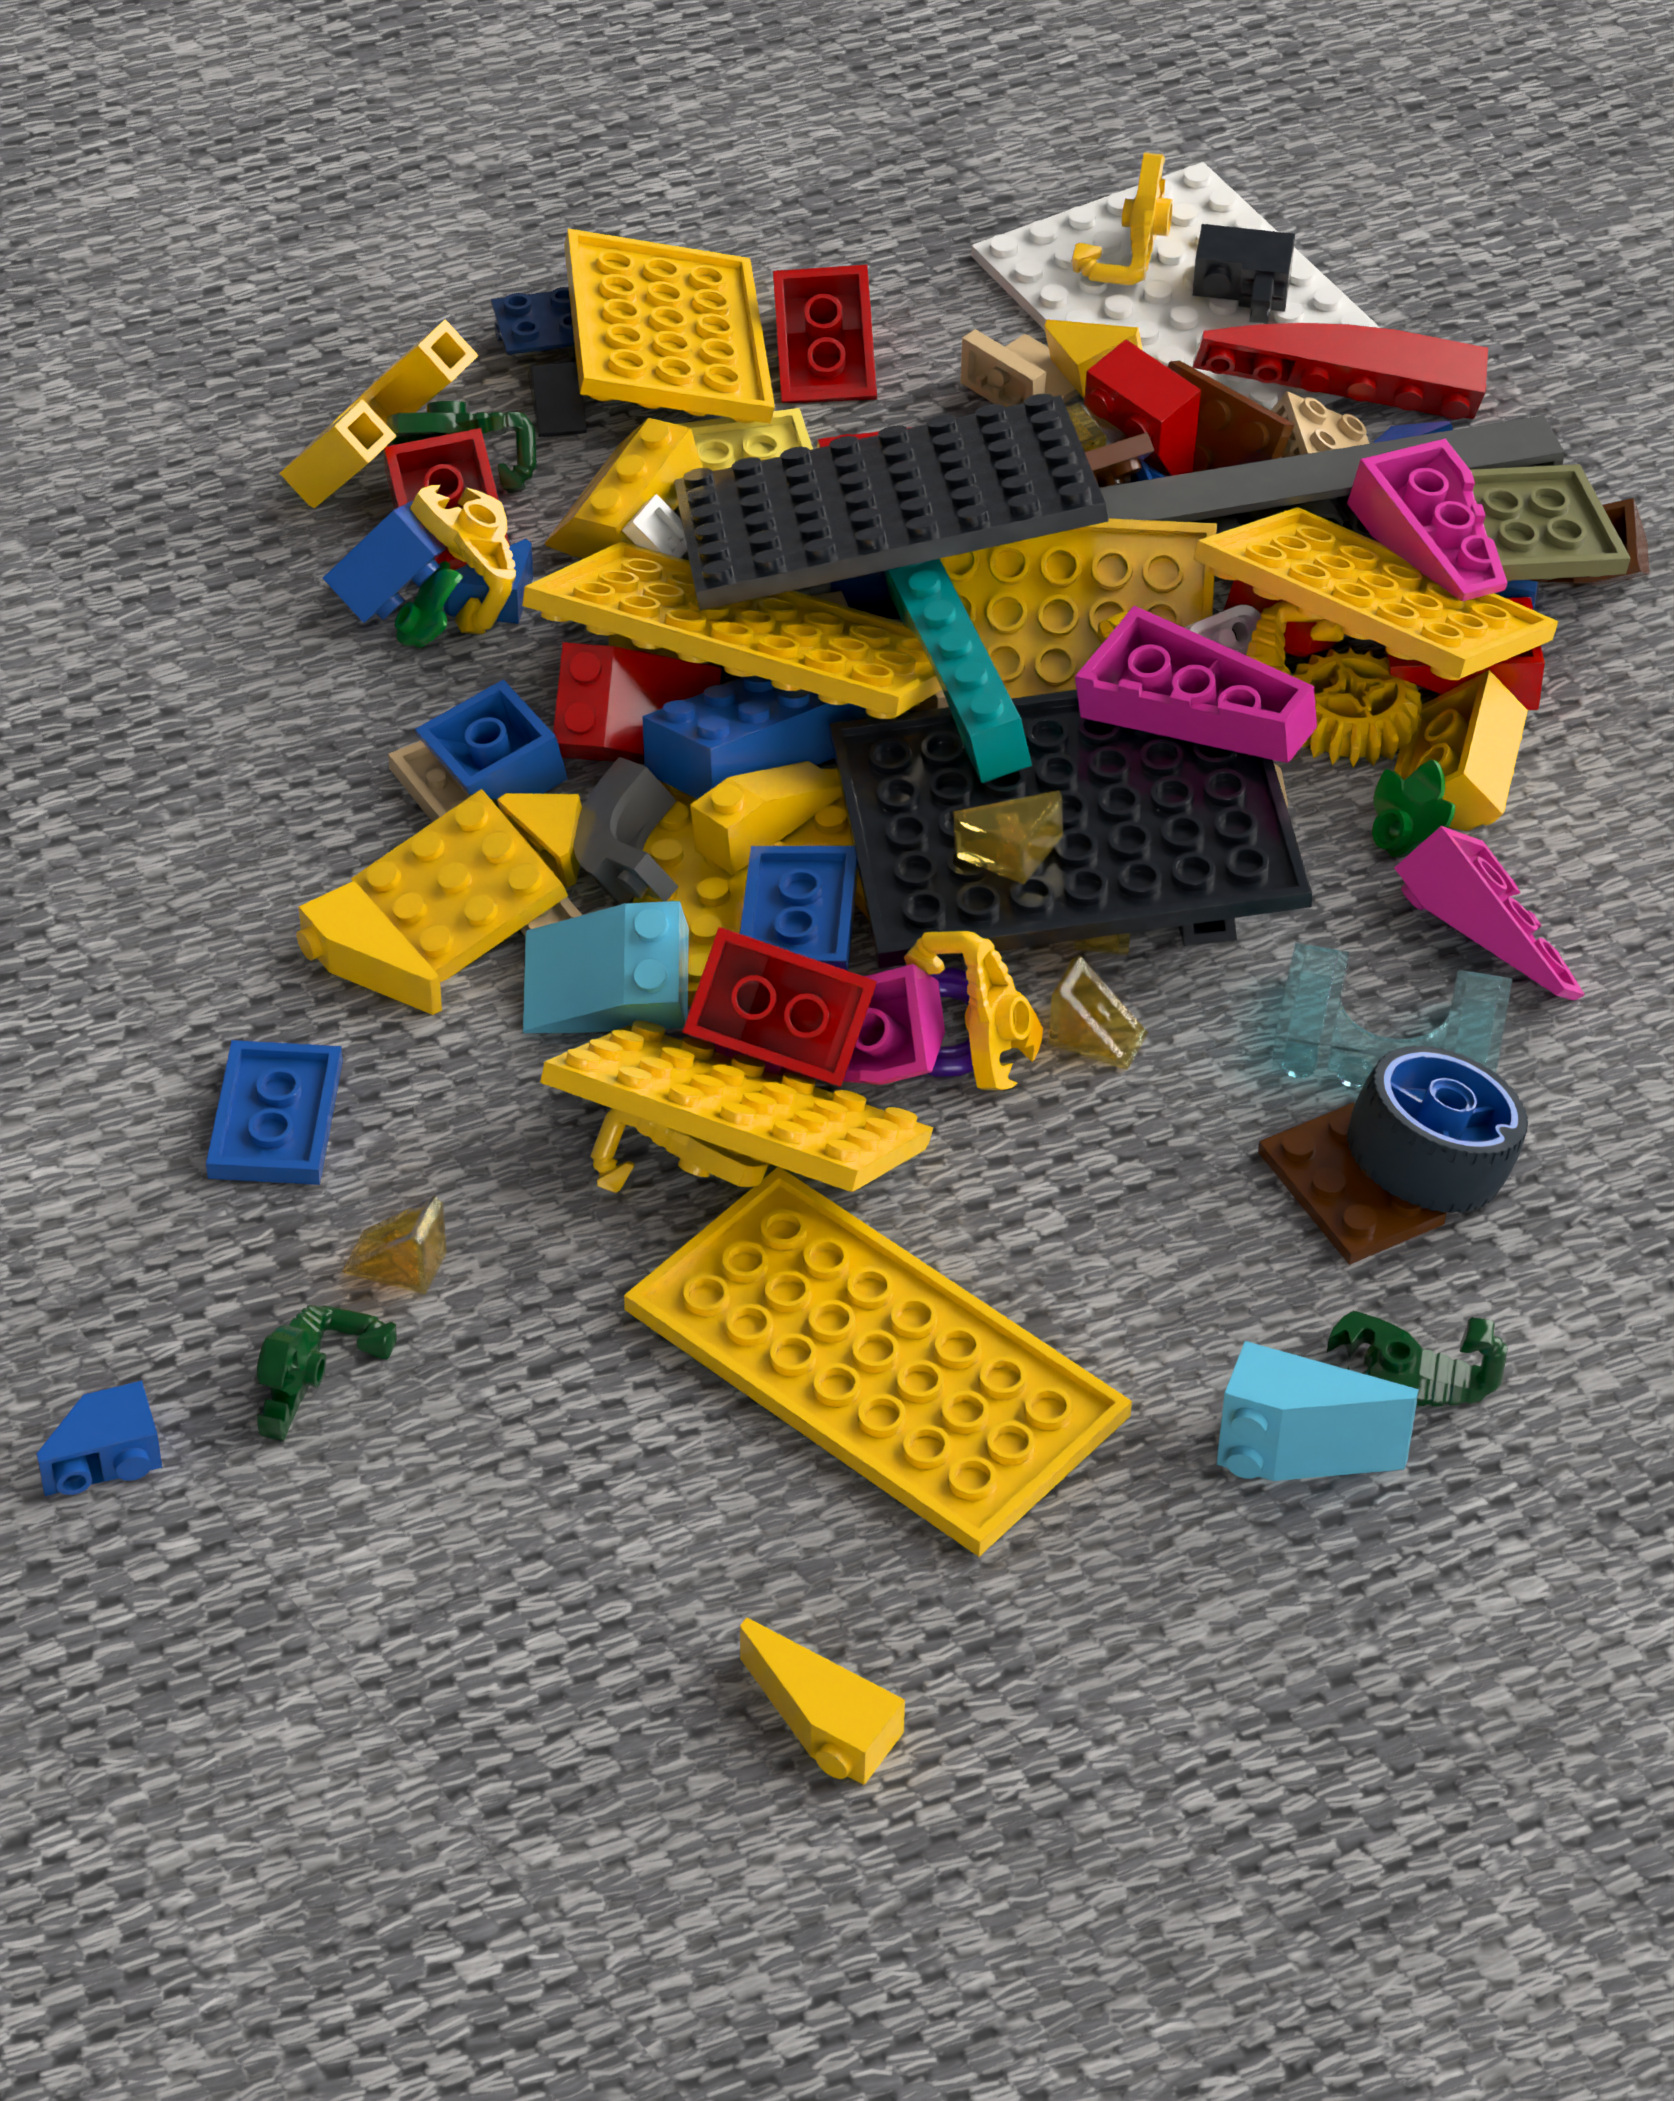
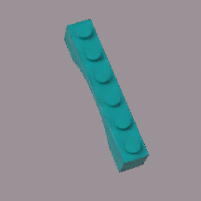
[884,558,1032,783]

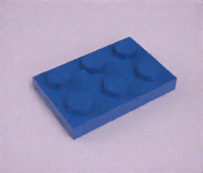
[740,846,858,971]
[206,1040,343,1185]

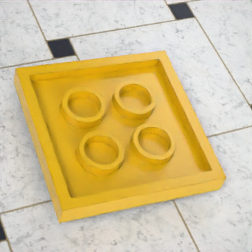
[351,789,568,982]

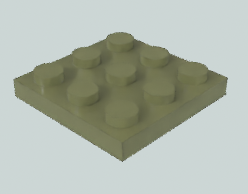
[1471,464,1631,581]

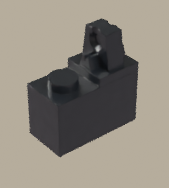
[1192,224,1295,324]

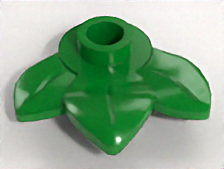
[394,561,463,648]
[1372,759,1455,858]

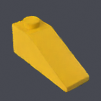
[690,761,842,876]
[296,881,442,1015]
[740,1617,905,1785]

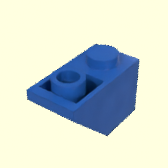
[36,1381,163,1496]

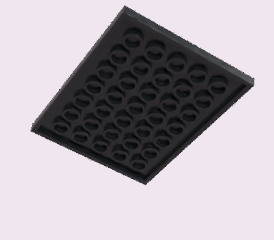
[674,394,1109,611]
[830,690,1312,968]

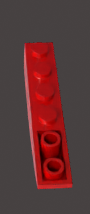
[1192,323,1488,420]

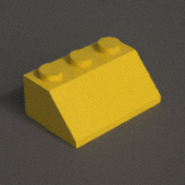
[545,418,702,559]
[1394,670,1528,831]

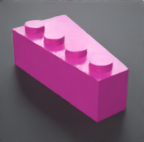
[1075,606,1317,763]

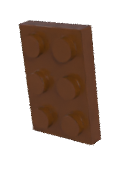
[1168,360,1295,472]
[1258,1102,1446,1265]

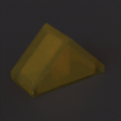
[953,791,1063,884]
[1049,956,1148,1070]
[343,1196,447,1294]

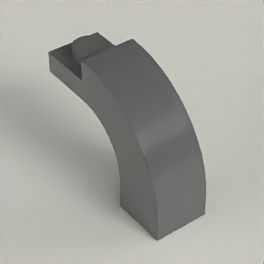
[574,757,679,905]

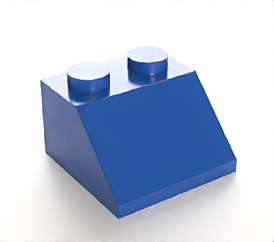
[323,500,446,623]
[415,679,568,800]

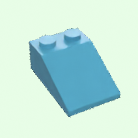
[523,901,689,1033]
[1216,1341,1419,1481]

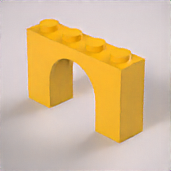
[279,319,478,508]

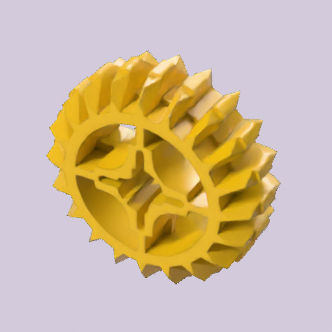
[1292,647,1422,768]

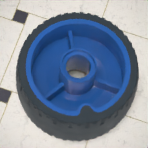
[1347,1045,1528,1213]

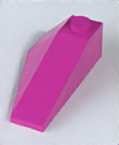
[1347,438,1507,601]
[1394,826,1585,1001]
[715,964,945,1085]

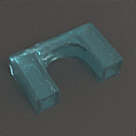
[1271,943,1512,1088]

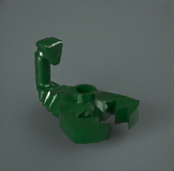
[387,401,537,493]
[257,1305,397,1441]
[1327,1310,1508,1406]

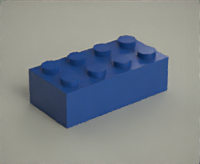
[642,675,871,799]

